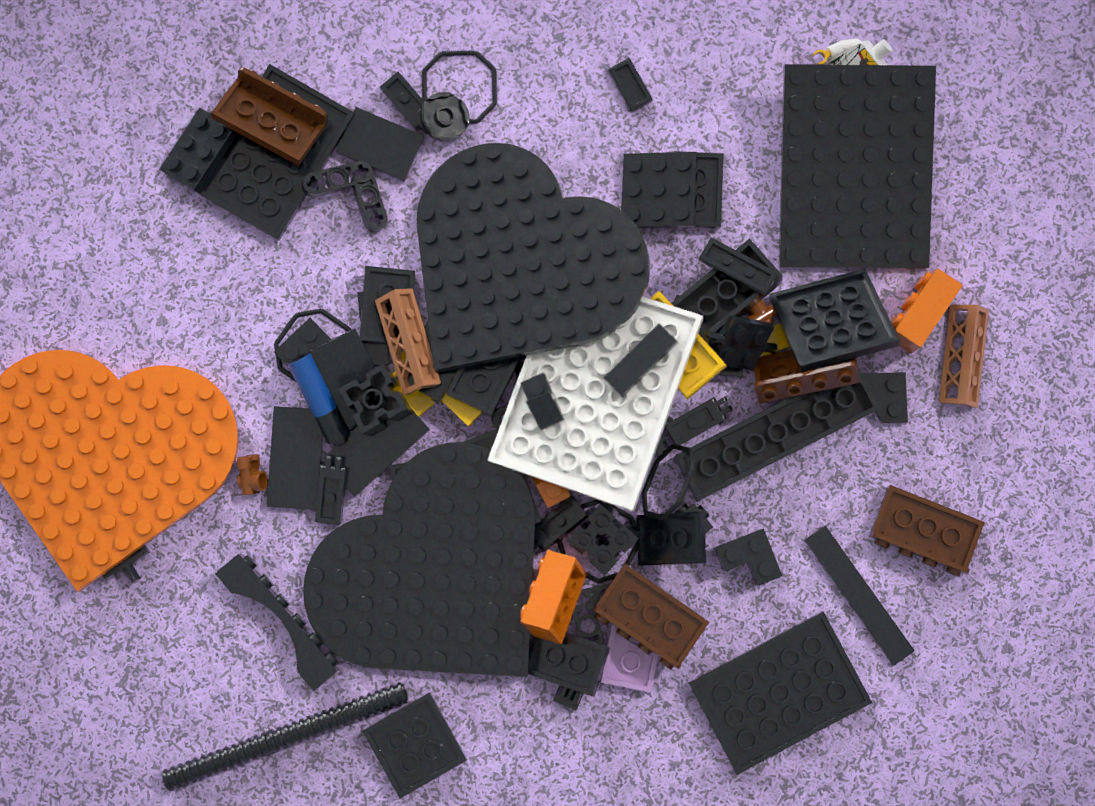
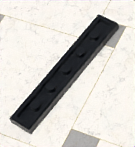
[804,526,915,666]

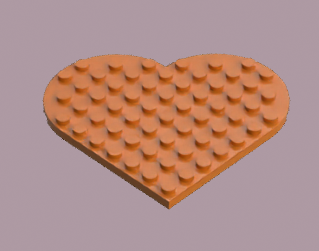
[0,350,239,592]

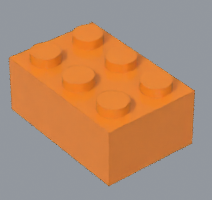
[891,268,963,354]
[520,550,587,645]

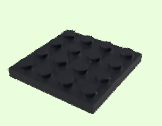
[769,269,900,372]

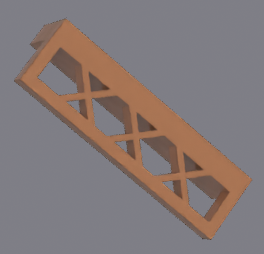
[375,289,441,396]
[939,304,989,408]

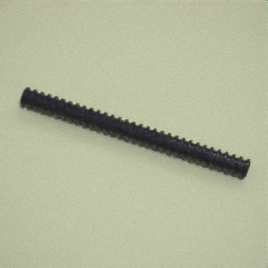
[162,682,409,792]

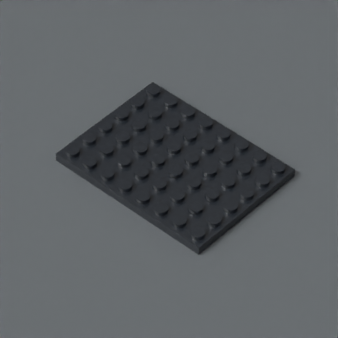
[779,64,936,268]

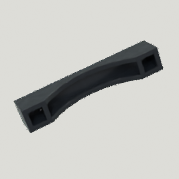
[215,554,340,691]

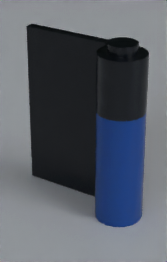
[287,328,380,446]

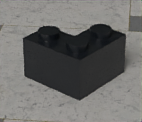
[713,528,783,586]

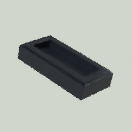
[608,57,653,113]

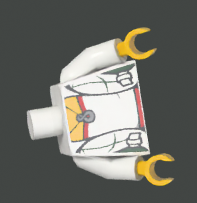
[812,39,892,65]

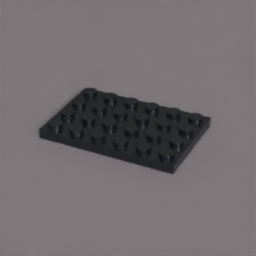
[193,64,355,241]
[688,611,872,775]

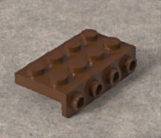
[211,67,328,166]
[754,350,860,404]
[869,485,985,577]
[593,563,709,670]

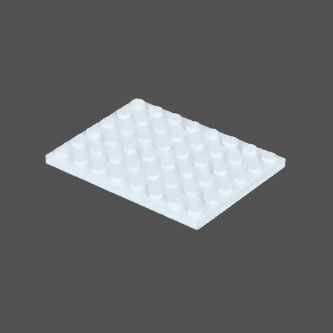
[488,297,703,512]

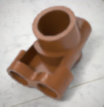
[746,300,776,325]
[237,454,268,495]

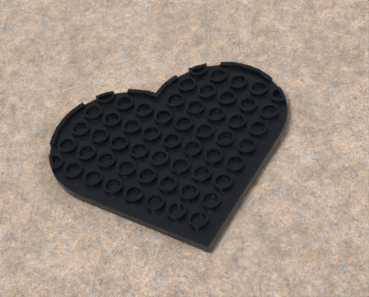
[417,143,650,373]
[303,442,536,677]

